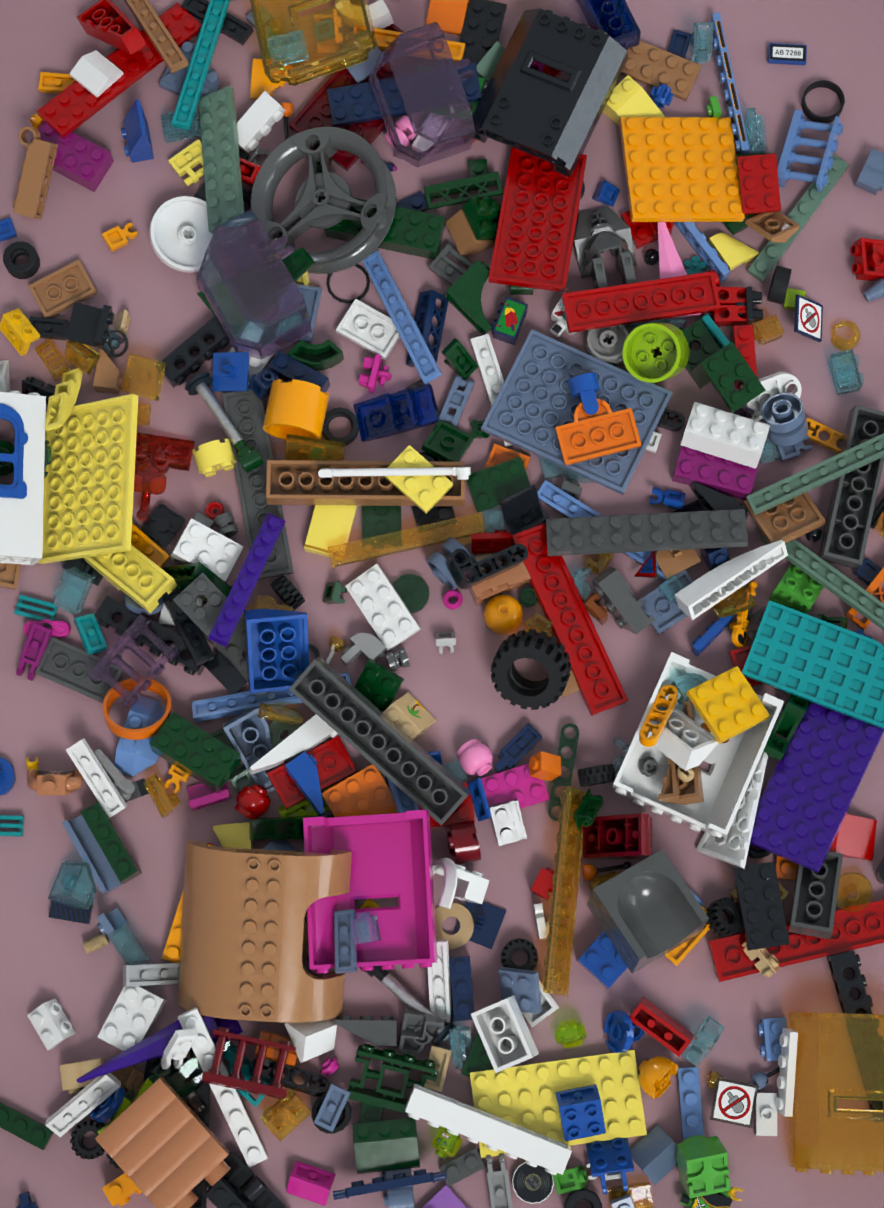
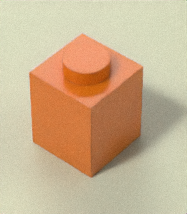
[529,751,561,782]

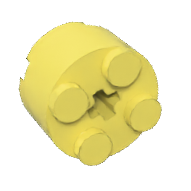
[192,439,237,477]

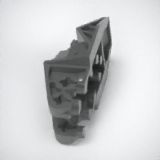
[573,206,637,289]

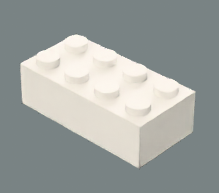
[681,402,770,469]

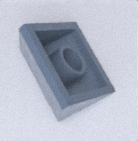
[630,1124,678,1185]

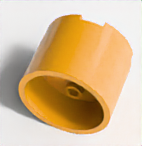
[263,379,329,444]

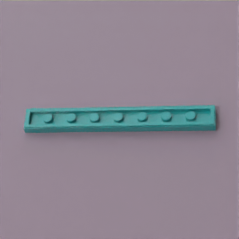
[171,0,230,131]

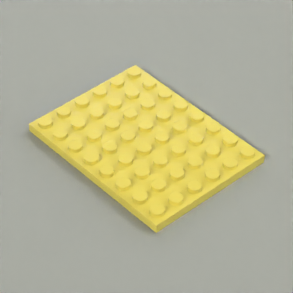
[37,394,138,564]

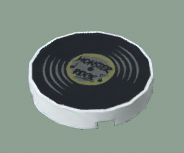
[512,1162,554,1204]

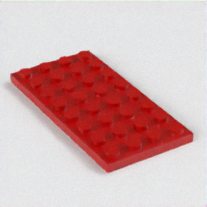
[489,147,587,292]

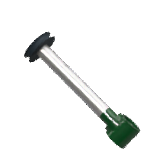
[185,372,264,474]

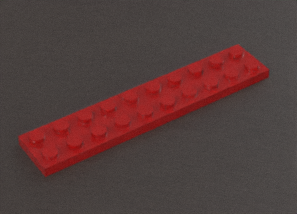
[37,2,202,139]
[511,523,629,716]
[708,900,884,982]

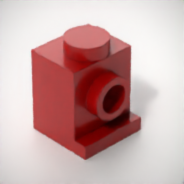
[530,867,558,901]

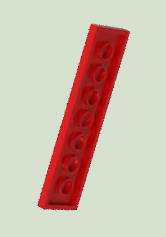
[561,271,721,333]

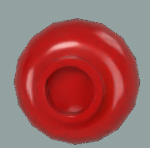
[234,783,271,819]

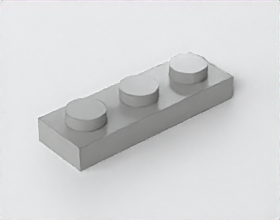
[123,963,180,987]

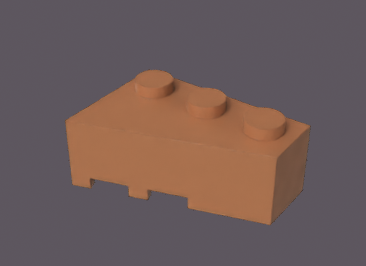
[467,557,531,606]

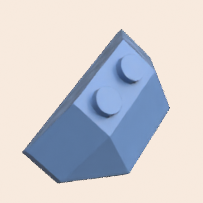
[114,695,164,777]

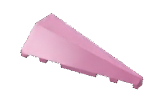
[658,222,703,318]

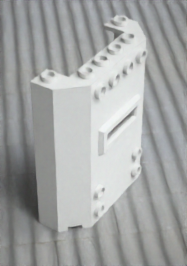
[612,652,784,838]

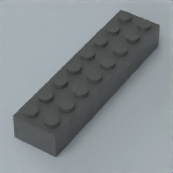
[819,405,884,569]

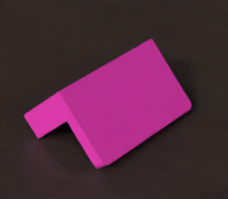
[187,782,232,811]
[286,1161,336,1206]

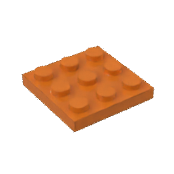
[321,764,397,817]

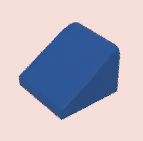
[592,180,620,206]

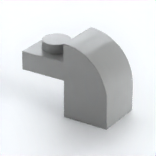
[341,633,387,667]

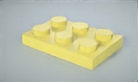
[384,445,453,514]

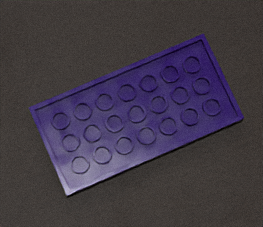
[750,701,884,873]

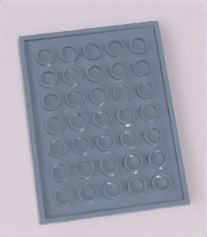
[481,329,673,495]

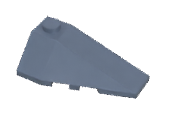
[222,707,277,794]

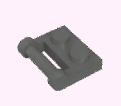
[429,243,475,286]

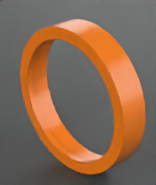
[102,677,172,740]

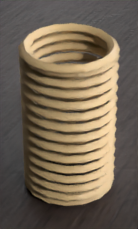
[82,933,109,954]

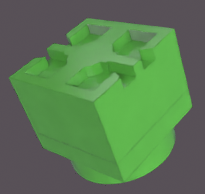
[676,1135,731,1199]

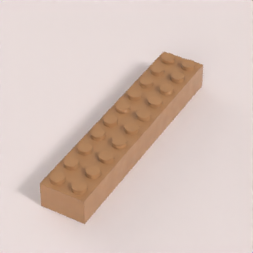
[266,460,465,506]

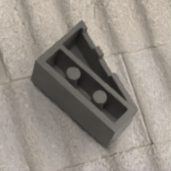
[592,567,655,634]

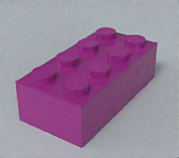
[30,121,114,192]
[672,445,760,500]

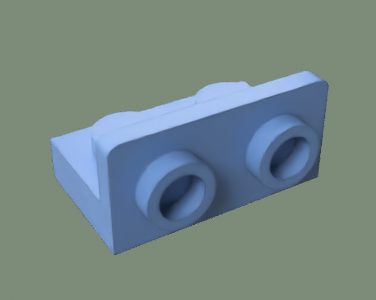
[757,1017,787,1061]

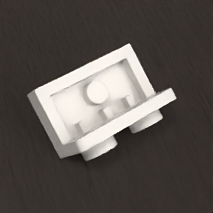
[27,999,75,1051]

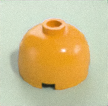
[483,594,523,635]
[638,1056,678,1099]

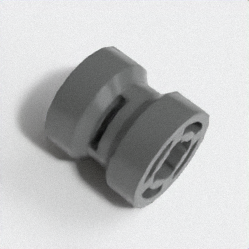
[213,512,239,538]
[385,647,410,672]

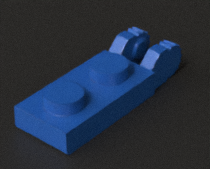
[692,608,734,656]

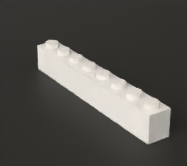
[405,1084,572,1175]

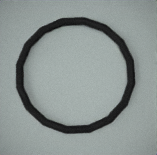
[327,264,370,303]

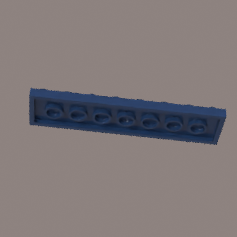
[327,62,482,127]

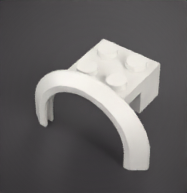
[432,858,490,909]

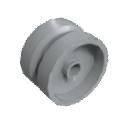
[586,325,629,367]

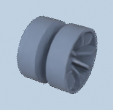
[761,393,808,446]
[426,537,476,590]

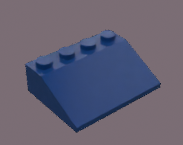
[244,608,310,693]

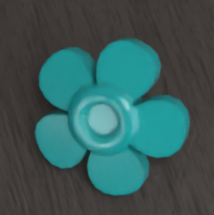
[684,256,706,275]

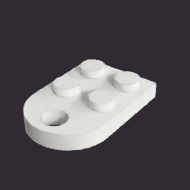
[740,372,802,421]

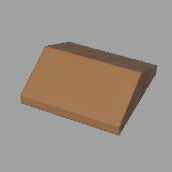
[745,212,800,243]

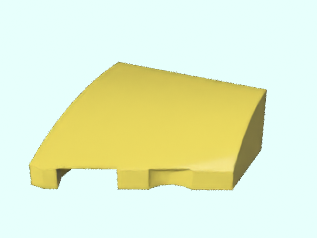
[708,232,760,271]
[213,822,253,849]

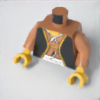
[26,757,83,796]

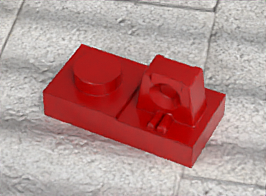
[471,530,511,553]

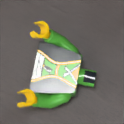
[679,1186,744,1208]

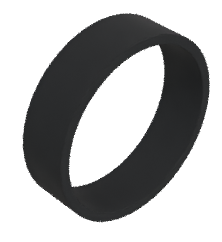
[801,80,845,123]

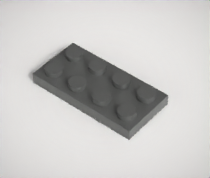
[34,637,125,703]

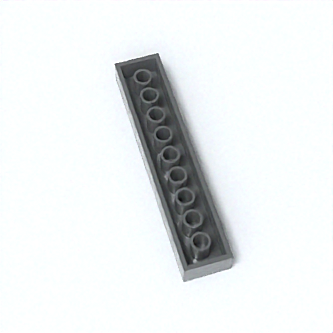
[289,657,471,826]

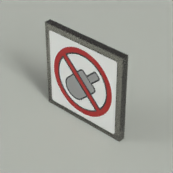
[710,1077,758,1128]

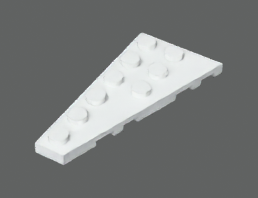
[696,751,768,869]

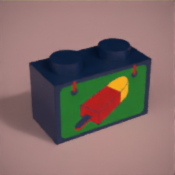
[491,297,528,345]

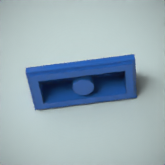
[467,778,492,822]

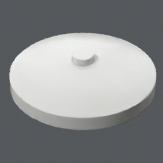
[149,196,226,273]

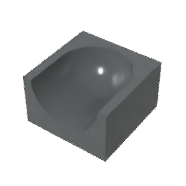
[587,849,709,974]

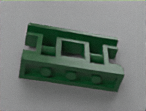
[348,1044,440,1114]

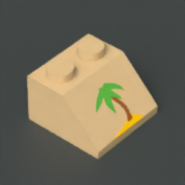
[383,692,436,741]

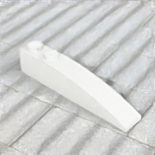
[675,540,788,620]
[249,714,338,775]

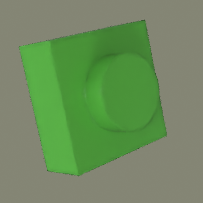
[706,96,722,118]

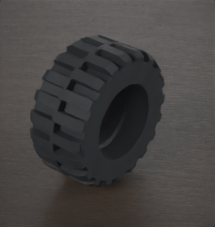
[491,629,571,710]

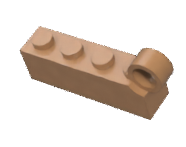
[13,126,58,219]

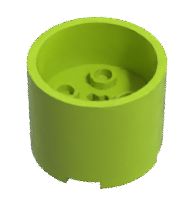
[622,322,690,383]

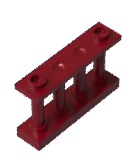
[201,1027,296,1099]

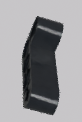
[446,544,528,589]

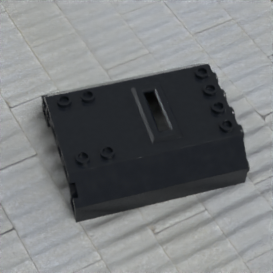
[466,9,628,178]

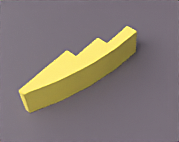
[45,368,83,431]

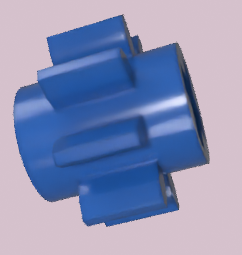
[650,84,674,108]

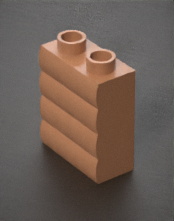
[95,1077,231,1208]

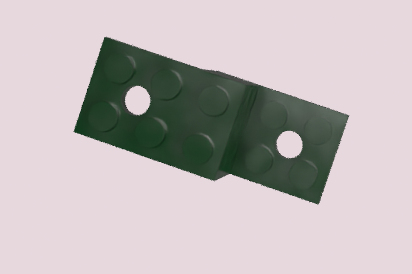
[682,319,766,413]

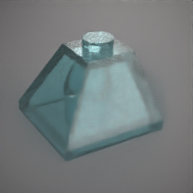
[48,861,97,910]

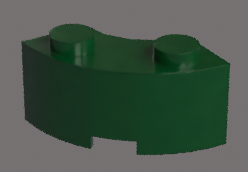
[288,339,344,371]

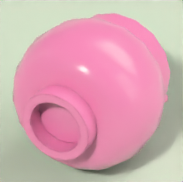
[457,739,493,776]

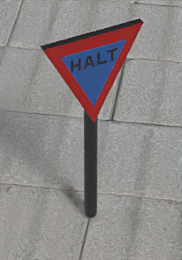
[634,551,657,578]

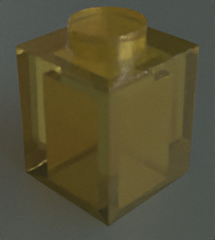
[753,315,784,346]

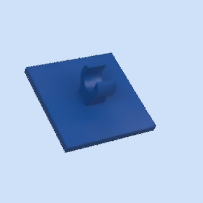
[212,352,249,392]

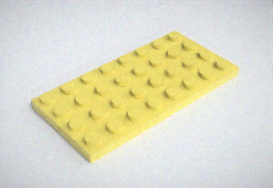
[470,1050,647,1158]

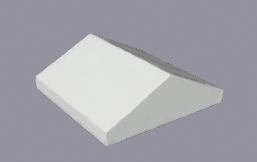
[70,50,124,98]

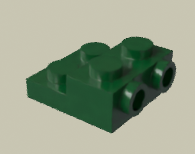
[461,196,501,240]

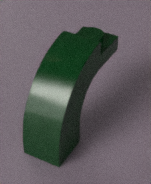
[763,694,810,761]

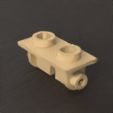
[742,942,780,979]

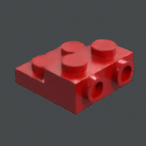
[621,210,674,249]
[850,238,884,281]

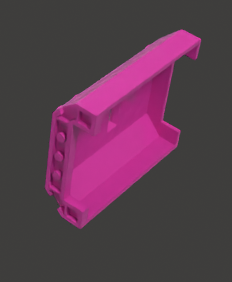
[303,810,438,974]

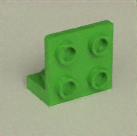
[768,564,824,614]

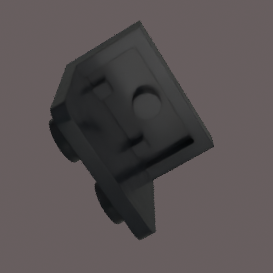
[66,303,115,349]
[499,485,549,535]

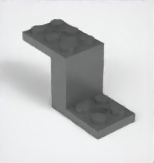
[173,573,248,681]

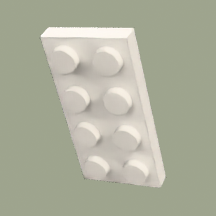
[345,564,421,652]

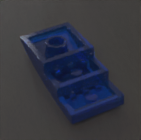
[354,384,440,442]

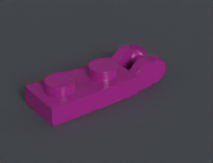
[16,622,53,681]

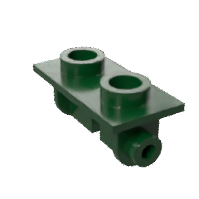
[573,789,604,830]

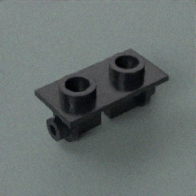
[22,376,56,404]

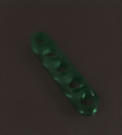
[548,724,579,822]

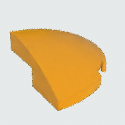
[250,58,292,100]

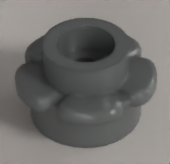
[639,757,659,777]

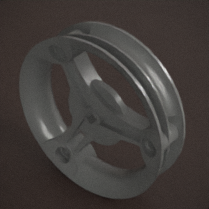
[251,127,397,274]

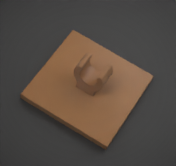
[650,549,701,580]

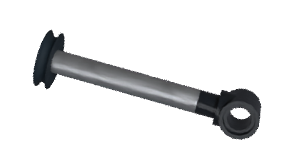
[359,966,457,1047]

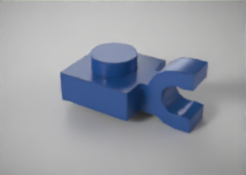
[649,486,686,509]

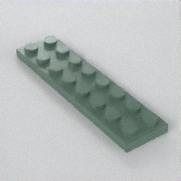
[199,86,245,234]

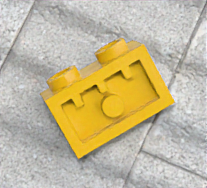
[0,308,40,356]

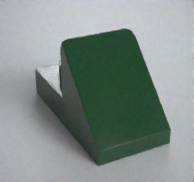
[442,338,478,380]

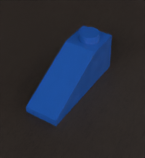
[285,751,324,817]

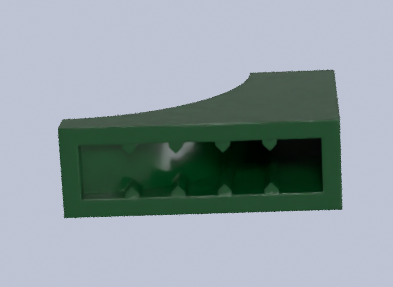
[443,260,492,335]
[162,562,232,602]

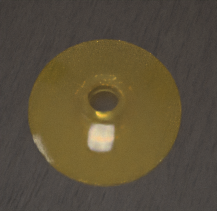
[836,872,873,912]

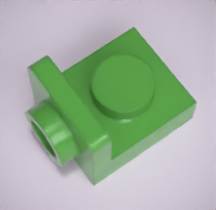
[552,1165,588,1195]

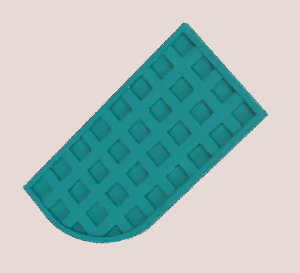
[742,600,884,729]

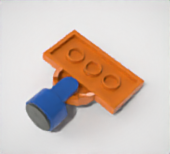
[555,371,642,466]

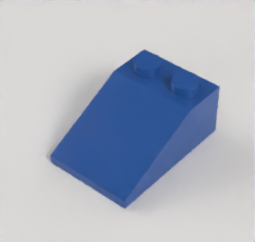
[121,99,154,163]

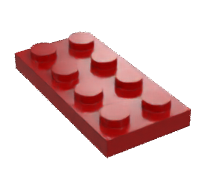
[267,736,357,810]

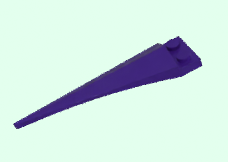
[77,1015,243,1083]

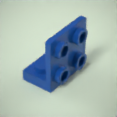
[555,1084,606,1141]

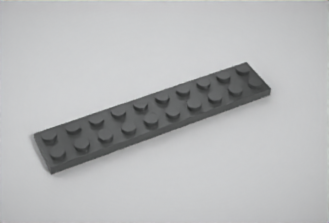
[222,389,294,580]
[546,509,748,556]

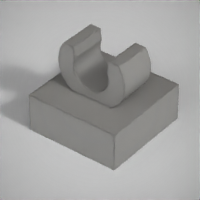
[435,631,456,654]

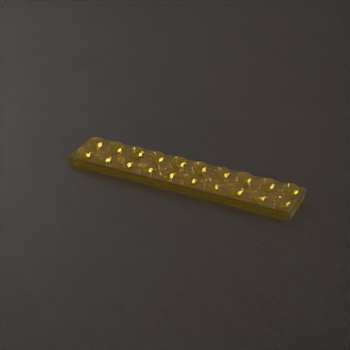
[542,786,587,997]

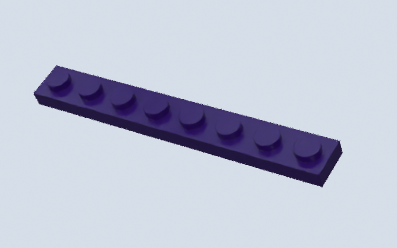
[208,513,286,647]

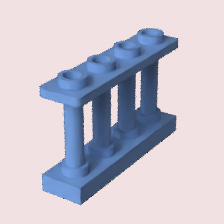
[777,110,843,192]

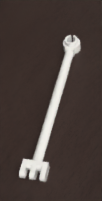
[318,467,471,480]

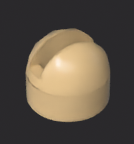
[677,767,695,782]

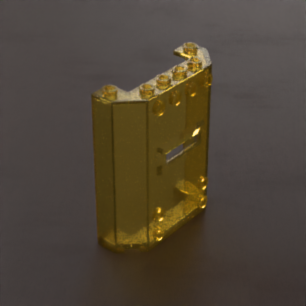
[250,0,377,86]
[789,1012,884,1175]

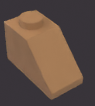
[93,349,124,395]

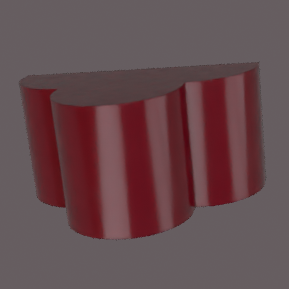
[583,813,652,860]

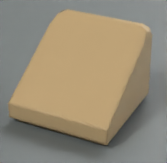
[113,310,131,335]

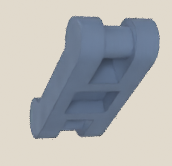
[439,375,475,427]

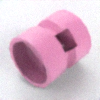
[384,115,420,152]

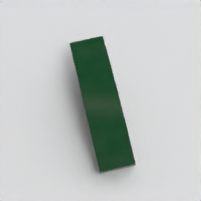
[249,815,334,841]

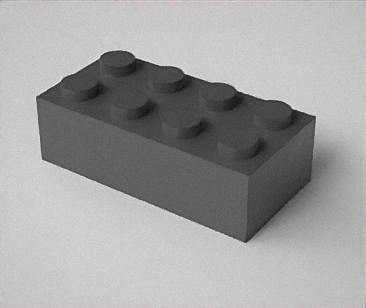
[788,851,843,939]

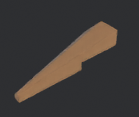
[658,700,704,805]

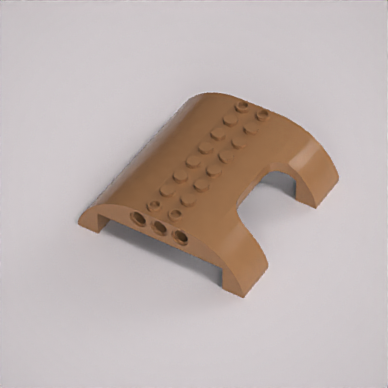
[178,840,352,1023]

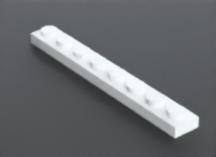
[178,1007,268,1167]

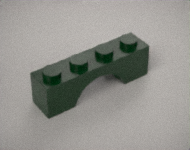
[80,802,142,884]

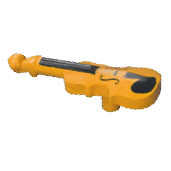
[729,580,757,647]

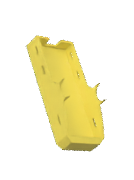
[84,545,178,614]

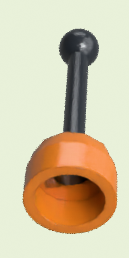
[280,103,293,140]
[582,862,631,881]

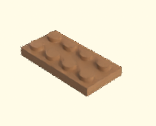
[621,38,702,101]

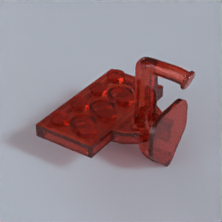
[134,432,195,521]

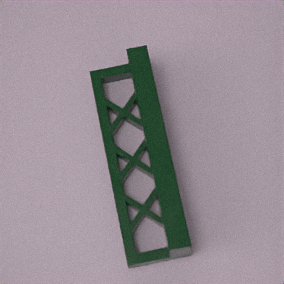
[424,171,503,210]

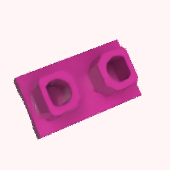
[358,354,392,394]

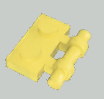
[168,139,204,187]

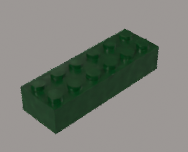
[325,197,446,260]

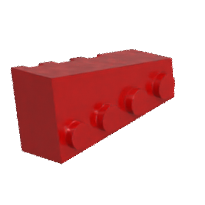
[77,0,146,55]

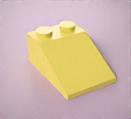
[603,75,665,127]

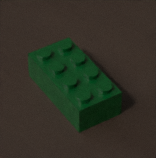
[150,712,241,793]

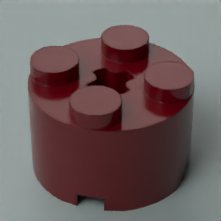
[445,820,481,865]

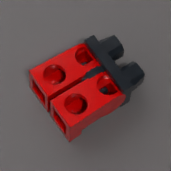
[711,286,763,328]

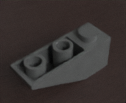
[334,1016,398,1047]

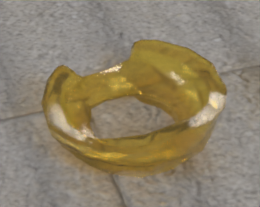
[831,320,861,351]

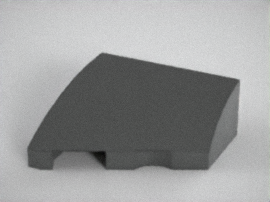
[398,1008,444,1055]

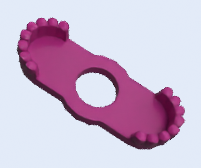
[23,619,71,638]

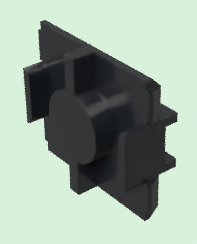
[141,504,186,547]

